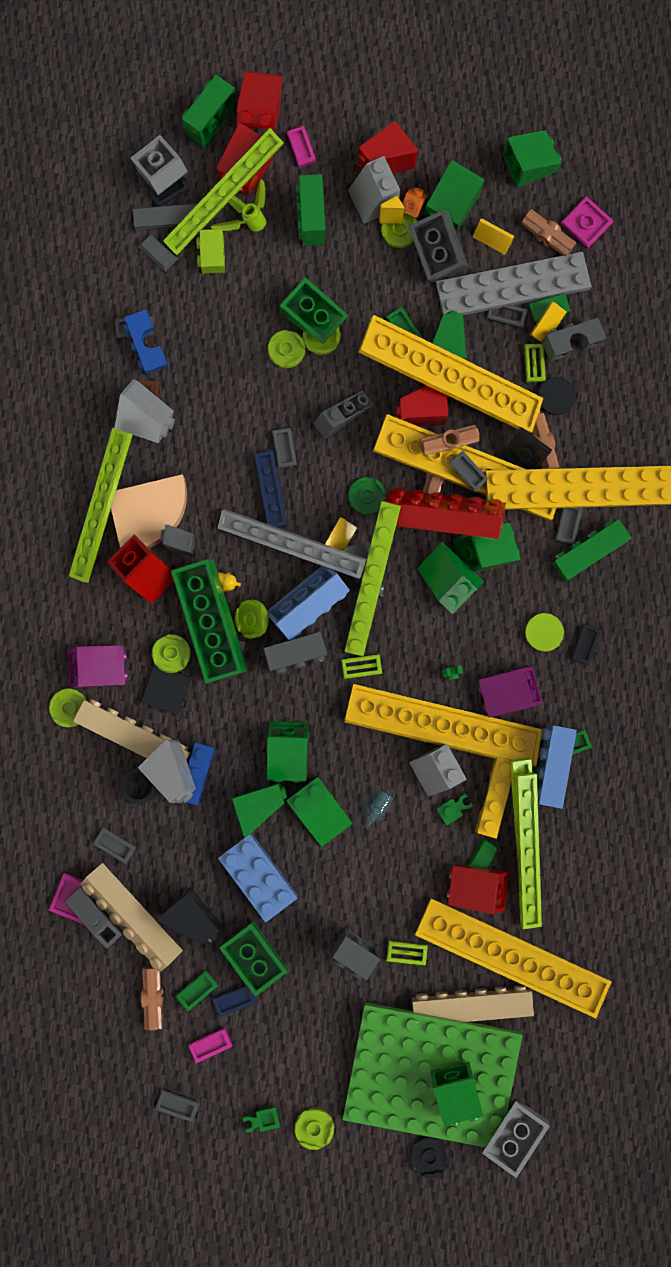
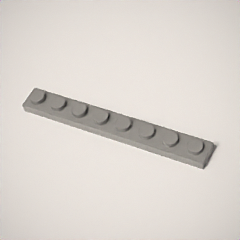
[218,509,366,578]

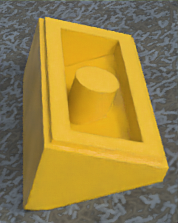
[379,196,404,224]
[473,219,514,254]
[529,301,567,343]
[325,517,357,550]

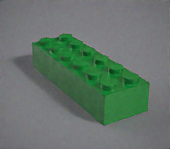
[171,559,248,684]

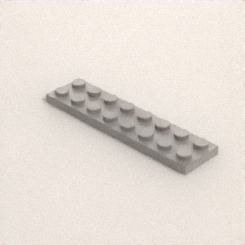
[436,252,592,315]

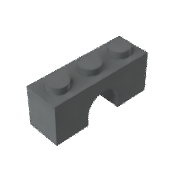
[541,318,606,362]

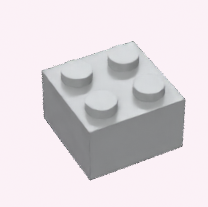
[130,135,188,195]

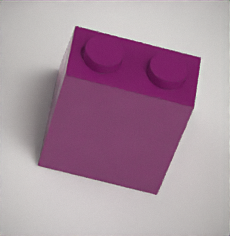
[68,646,127,689]
[478,666,543,718]

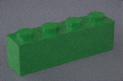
[552,520,632,582]

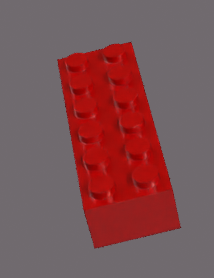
[384,488,506,539]

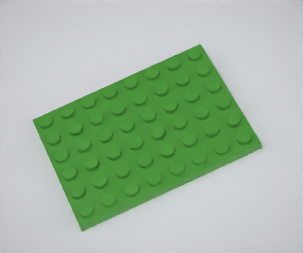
[343,1002,523,1147]

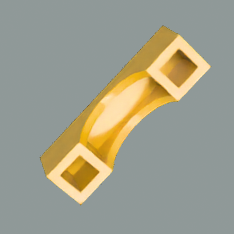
[475,757,511,839]

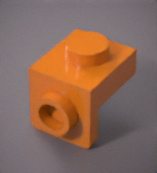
[403,187,428,218]

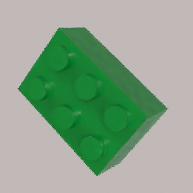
[182,75,237,149]
[296,174,325,246]
[219,920,288,997]

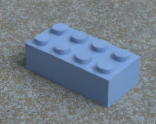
[267,566,350,641]
[534,725,577,809]
[218,833,298,923]

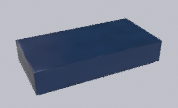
[213,985,257,1018]

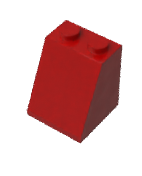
[237,71,283,130]
[357,121,418,174]
[216,123,273,196]
[395,386,448,426]
[108,534,174,604]
[447,864,510,915]

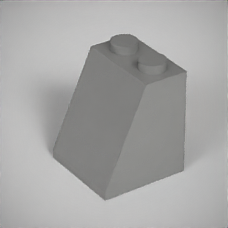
[348,156,400,224]
[115,379,175,443]
[138,739,196,803]
[409,744,467,797]

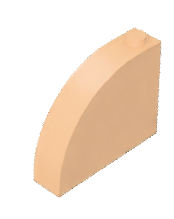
[111,474,187,548]

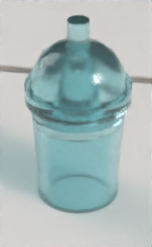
[366,790,394,826]

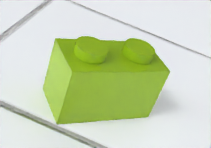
[197,229,225,274]

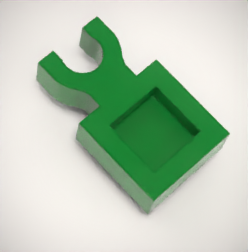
[441,665,463,681]
[436,793,473,825]
[243,1105,280,1133]

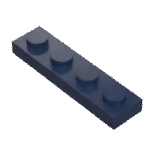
[254,450,287,528]

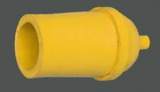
[218,572,241,592]

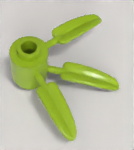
[211,179,266,232]

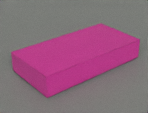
[286,126,316,168]
[188,1027,233,1063]

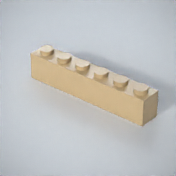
[73,699,191,761]
[80,863,183,972]
[412,985,534,1022]

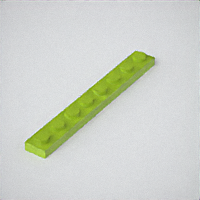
[163,128,284,255]
[69,428,133,583]
[345,501,401,656]
[515,772,542,929]

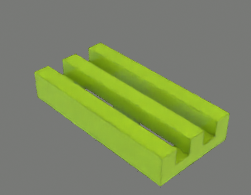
[524,344,546,383]
[341,654,382,679]
[386,940,428,966]

